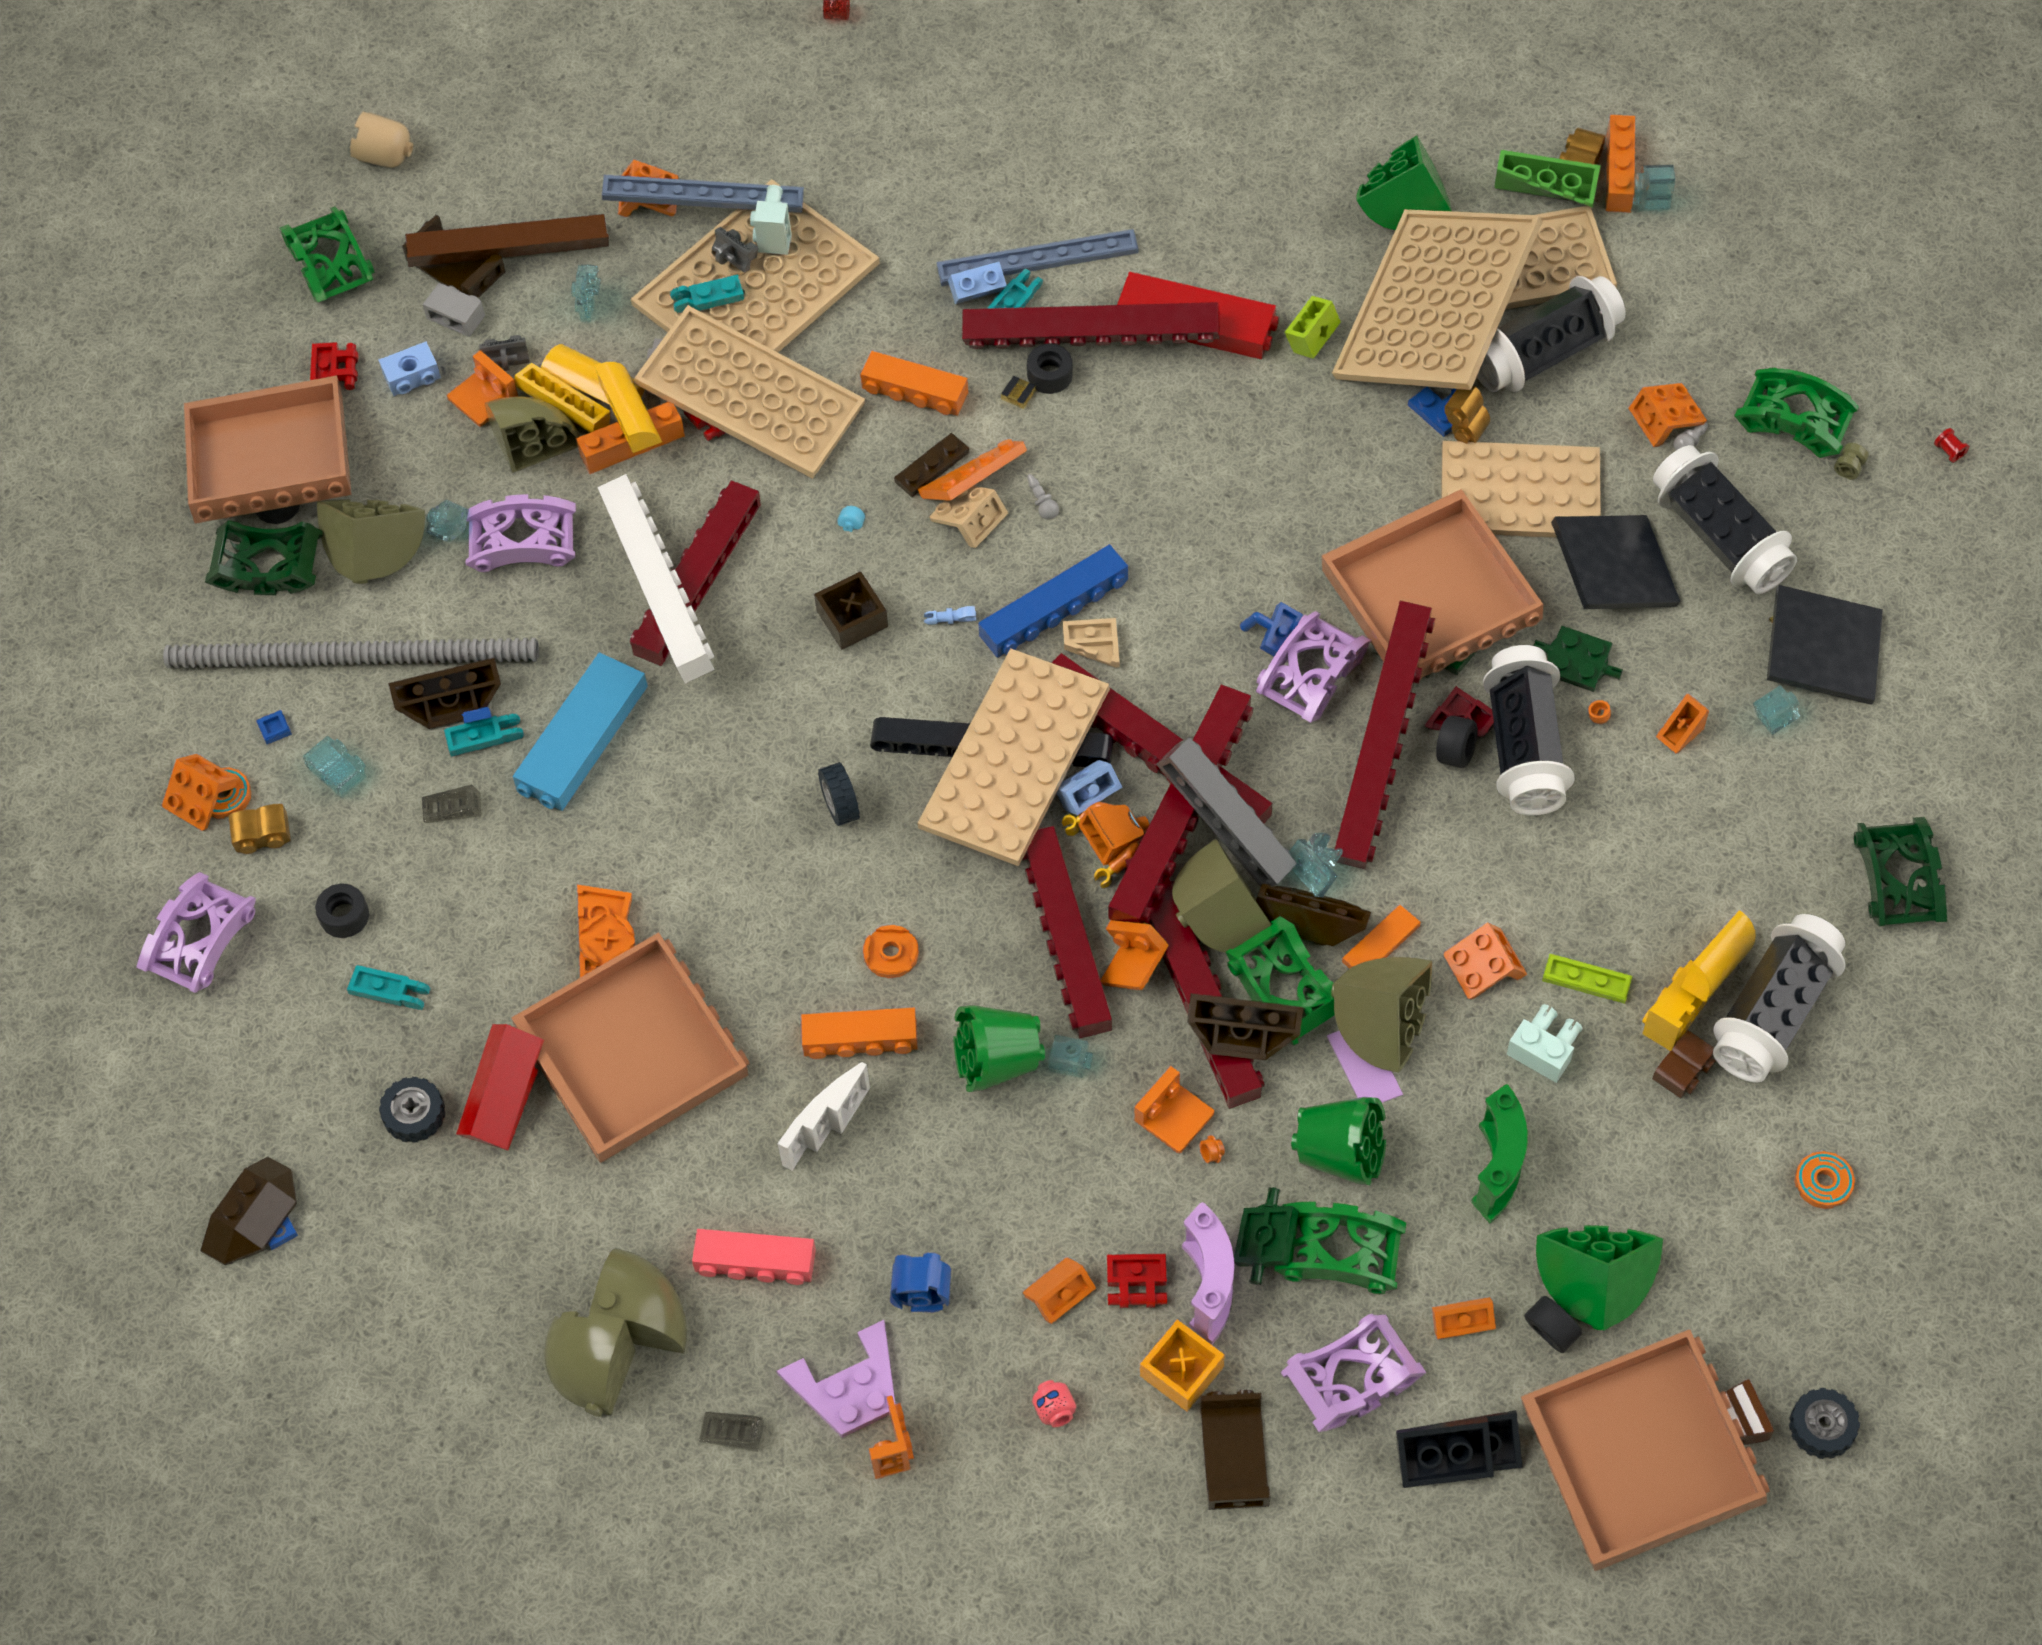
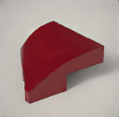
[1424,686,1494,737]

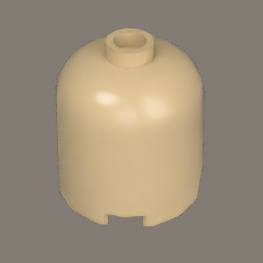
[350,111,413,168]

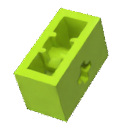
[1284,296,1341,359]

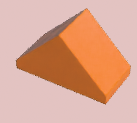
[1656,694,1709,754]

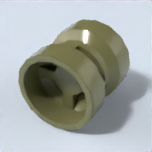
[1834,443,1869,480]

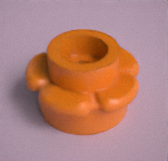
[1200,1135,1225,1163]

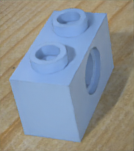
[948,262,1007,304]
[379,342,441,396]
[1056,760,1122,815]

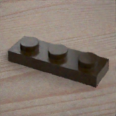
[894,432,969,497]

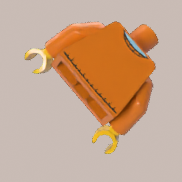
[1062,801,1150,888]

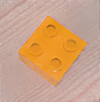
[1140,1320,1225,1412]

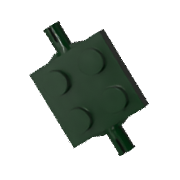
[1533,625,1623,692]
[1234,1187,1299,1285]

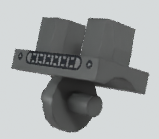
[712,227,758,273]
[479,335,530,371]

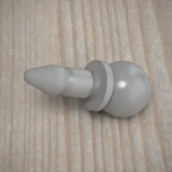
[1674,423,1708,450]
[1027,474,1059,519]

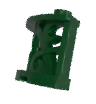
[205,520,323,596]
[1853,817,1947,926]

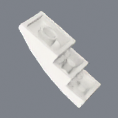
[778,1062,870,1171]

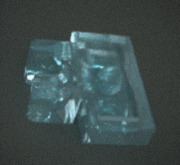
[571,264,601,323]
[1289,833,1343,897]

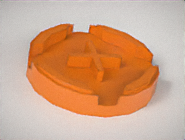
[579,914,635,967]

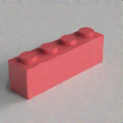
[692,1229,816,1285]

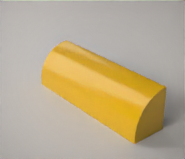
[540,344,645,405]
[595,362,662,453]
[514,363,611,433]
[1681,910,1756,1002]

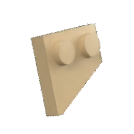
[1063,618,1120,668]

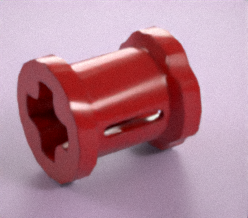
[1934,428,1970,463]

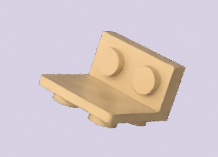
[929,486,1008,548]

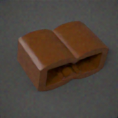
[1652,1030,1716,1099]

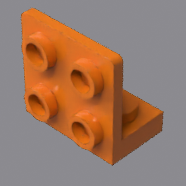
[618,159,678,217]
[447,350,519,427]
[1628,383,1707,447]
[162,754,239,831]
[1100,920,1169,990]
[1443,922,1527,999]
[1134,1066,1214,1153]
[869,1395,914,1479]

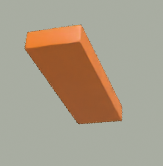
[1342,905,1421,969]

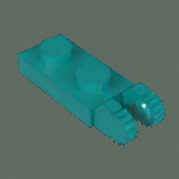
[988,269,1043,308]
[670,275,744,313]
[444,713,524,757]
[347,965,431,1010]

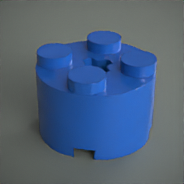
[890,1253,951,1313]

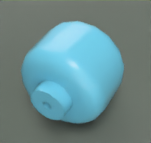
[837,506,865,532]

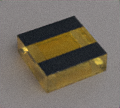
[1001,376,1036,409]

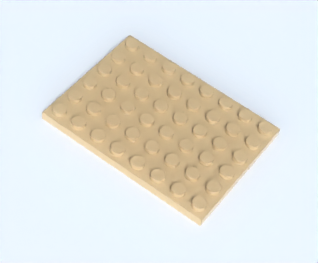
[631,179,880,353]
[1332,210,1542,390]

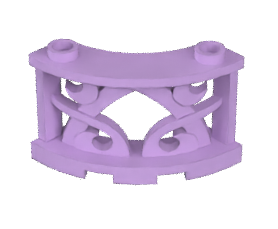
[465,494,576,572]
[1256,611,1371,723]
[136,872,256,993]
[1182,1202,1234,1345]
[1281,1314,1426,1432]

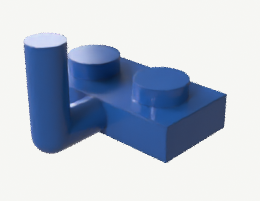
[1408,387,1456,437]
[1240,602,1303,656]

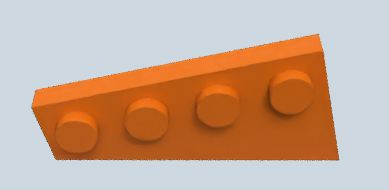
[918,439,1027,501]
[577,884,632,977]

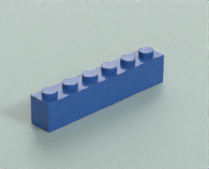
[978,544,1128,658]

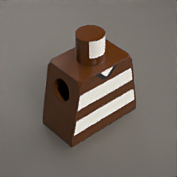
[1725,1379,1774,1445]

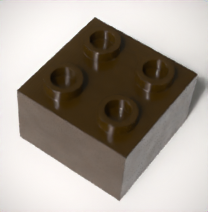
[814,571,888,650]

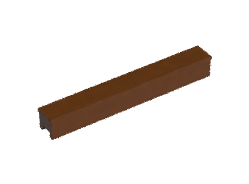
[405,214,609,267]

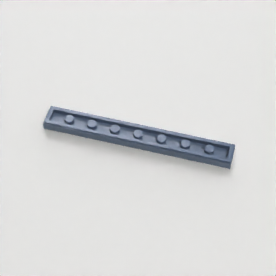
[602,175,804,213]
[937,229,1138,286]

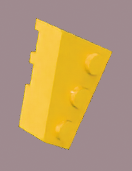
[1642,960,1712,1051]

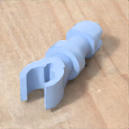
[924,606,976,625]

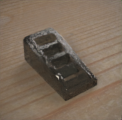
[422,785,481,823]
[699,1412,764,1452]

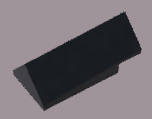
[1396,1410,1523,1488]

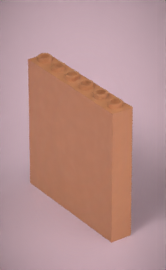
[184,376,352,524]
[1322,489,1544,684]
[511,932,750,1163]
[1521,1329,1770,1571]

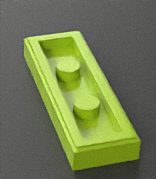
[1542,953,1632,1004]

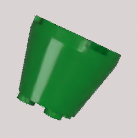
[953,1005,1045,1092]
[1291,1097,1386,1185]

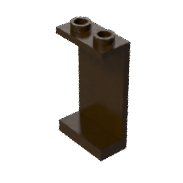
[402,215,506,298]
[1200,1390,1270,1510]

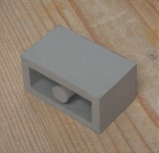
[423,283,485,337]

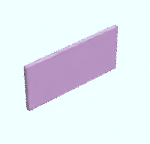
[1327,1031,1403,1103]

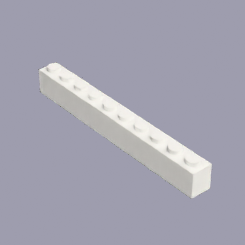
[598,474,715,683]

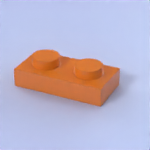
[1432,1297,1496,1339]

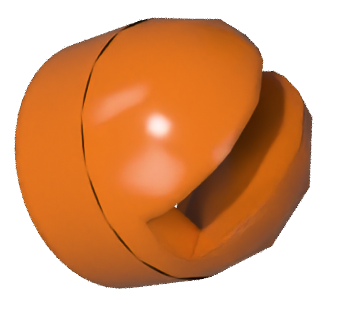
[1588,700,1611,724]

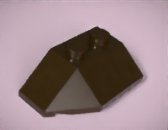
[388,658,501,729]
[1256,884,1371,946]
[1187,993,1303,1060]
[200,1157,297,1265]

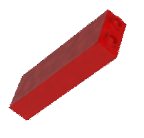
[1117,271,1279,360]

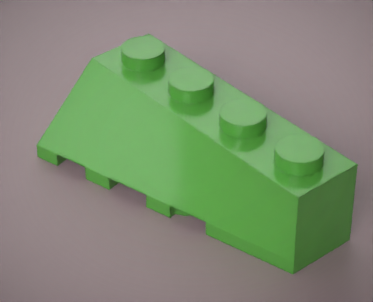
[1494,150,1601,208]

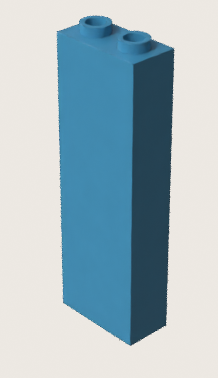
[512,652,648,811]

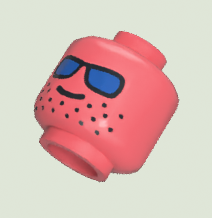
[1032,1380,1076,1428]

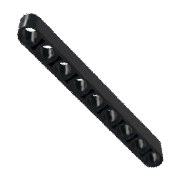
[870,717,1113,767]

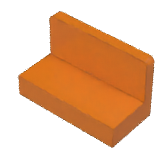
[1023,1257,1096,1324]

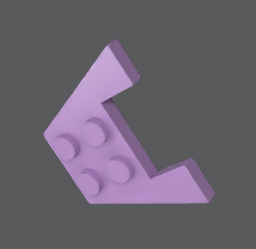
[777,1320,895,1438]

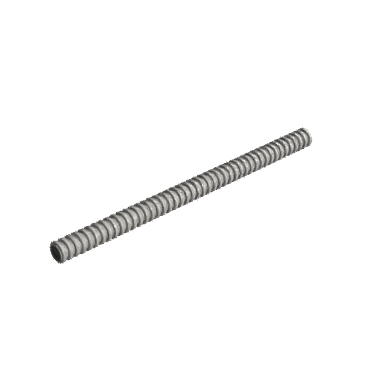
[163,638,539,668]

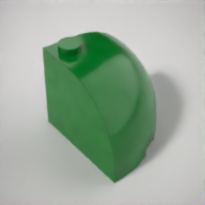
[1356,135,1452,230]
[1536,1225,1663,1331]

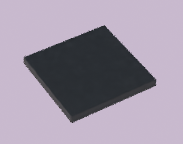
[1551,515,1681,610]
[1767,585,1883,705]

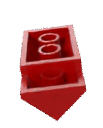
[456,1024,544,1151]

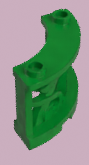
[279,206,375,303]
[1734,367,1859,458]
[1226,916,1335,1046]
[1471,1084,1528,1224]
[1274,1202,1407,1295]

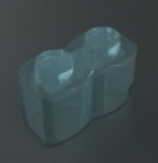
[1633,165,1675,211]
[303,736,366,798]

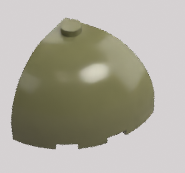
[485,397,581,473]
[317,499,425,584]
[1172,839,1278,953]
[1331,957,1432,1073]
[589,1248,687,1354]
[544,1311,636,1417]

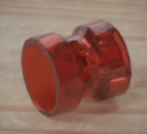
[823,0,850,21]

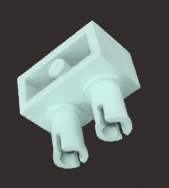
[750,185,792,255]
[1507,1004,1583,1083]

